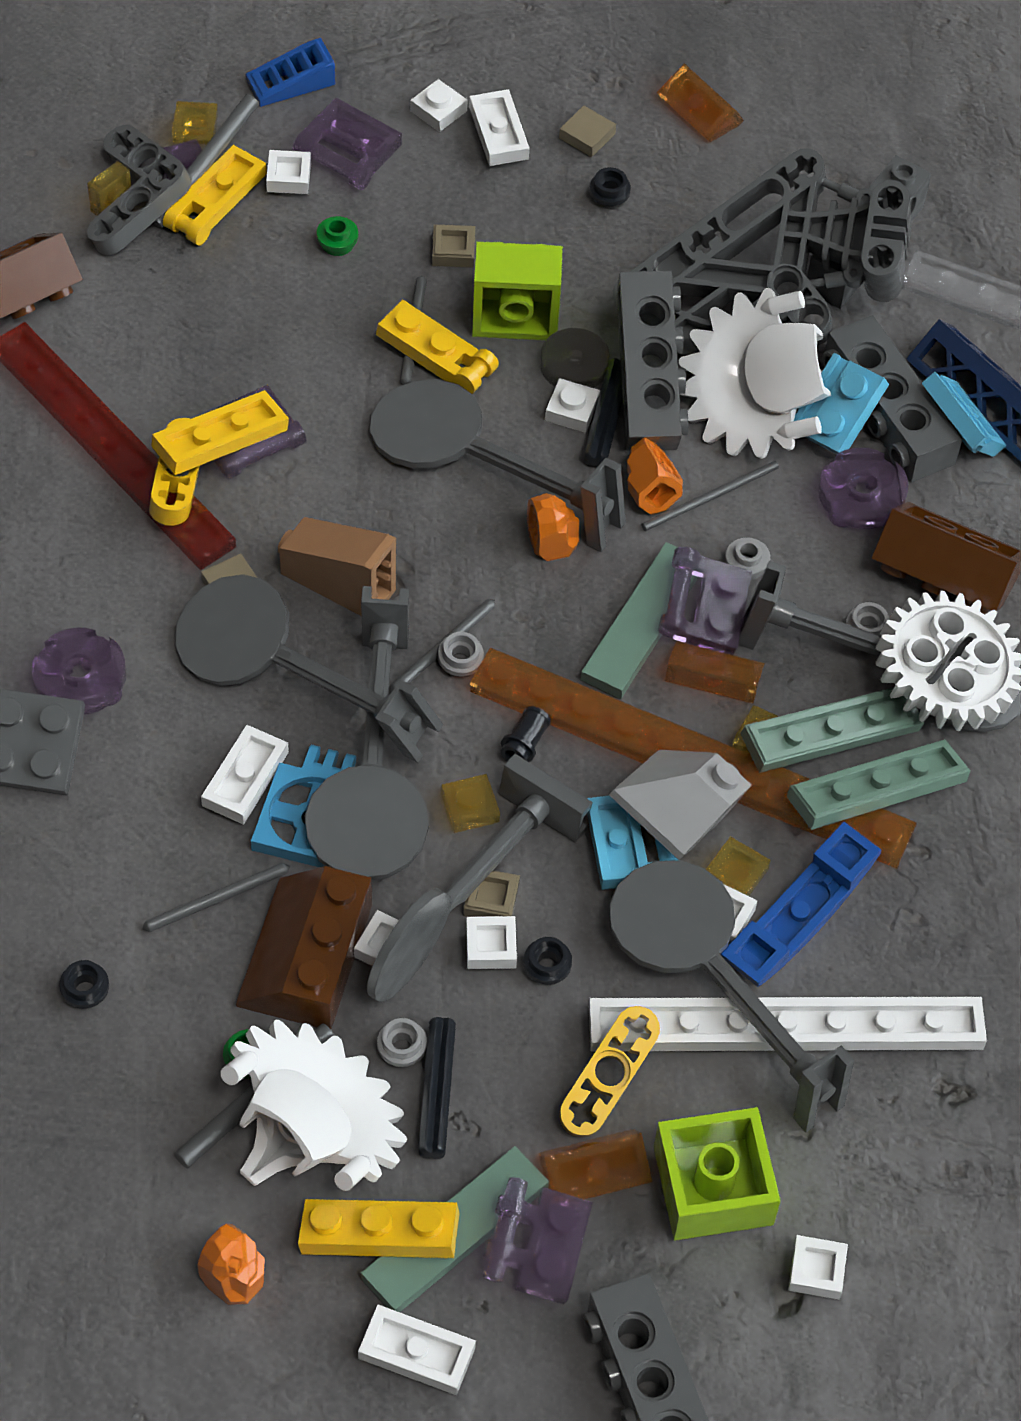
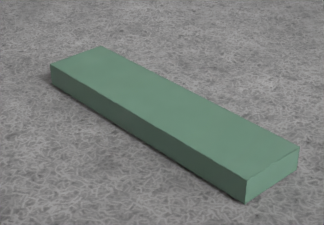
[581,542,706,699]
[740,687,924,773]
[787,739,971,830]
[361,1146,549,1312]

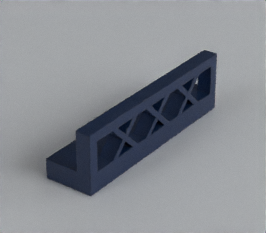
[906,319,1021,461]

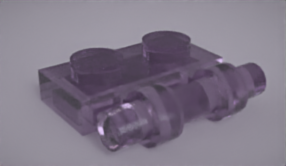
[483,1177,593,1305]

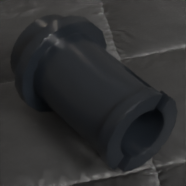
[501,706,551,762]

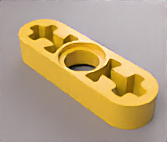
[149,418,200,526]
[559,1006,660,1137]

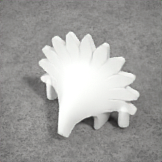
[679,288,831,459]
[221,1019,407,1191]

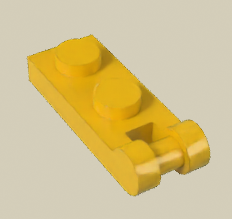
[163,145,267,246]
[376,299,499,394]

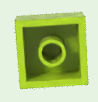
[472,242,563,341]
[654,1107,781,1241]

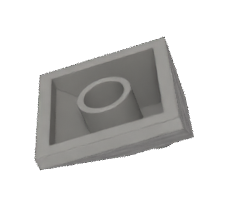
[609,750,752,860]

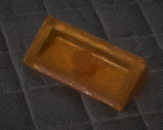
[657,63,744,143]
[665,641,765,704]
[539,1129,652,1207]

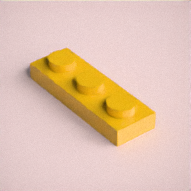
[151,390,289,475]
[298,1199,460,1258]

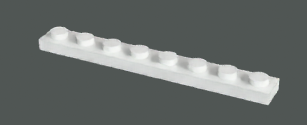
[589,997,987,1051]

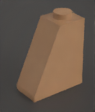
[278,517,396,616]

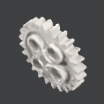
[875,591,1021,731]

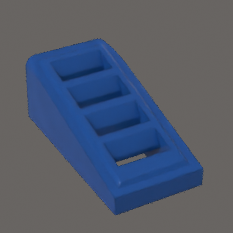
[245,38,335,107]

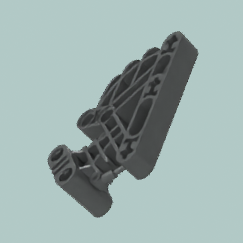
[613,148,912,356]

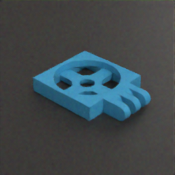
[251,744,357,867]

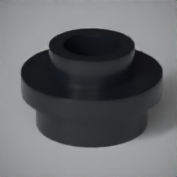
[589,167,631,206]
[523,937,572,985]
[59,960,109,1009]

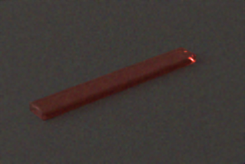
[0,322,236,570]

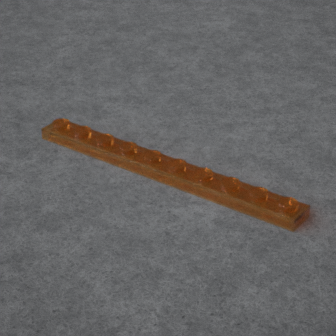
[470,648,917,869]

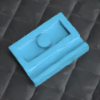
[794,353,889,458]
[922,372,1007,457]

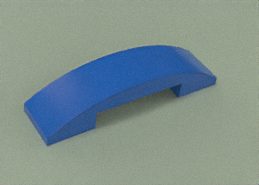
[721,822,881,987]

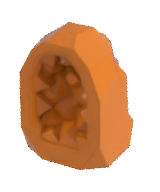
[627,437,683,514]
[527,493,579,561]
[197,1224,265,1305]

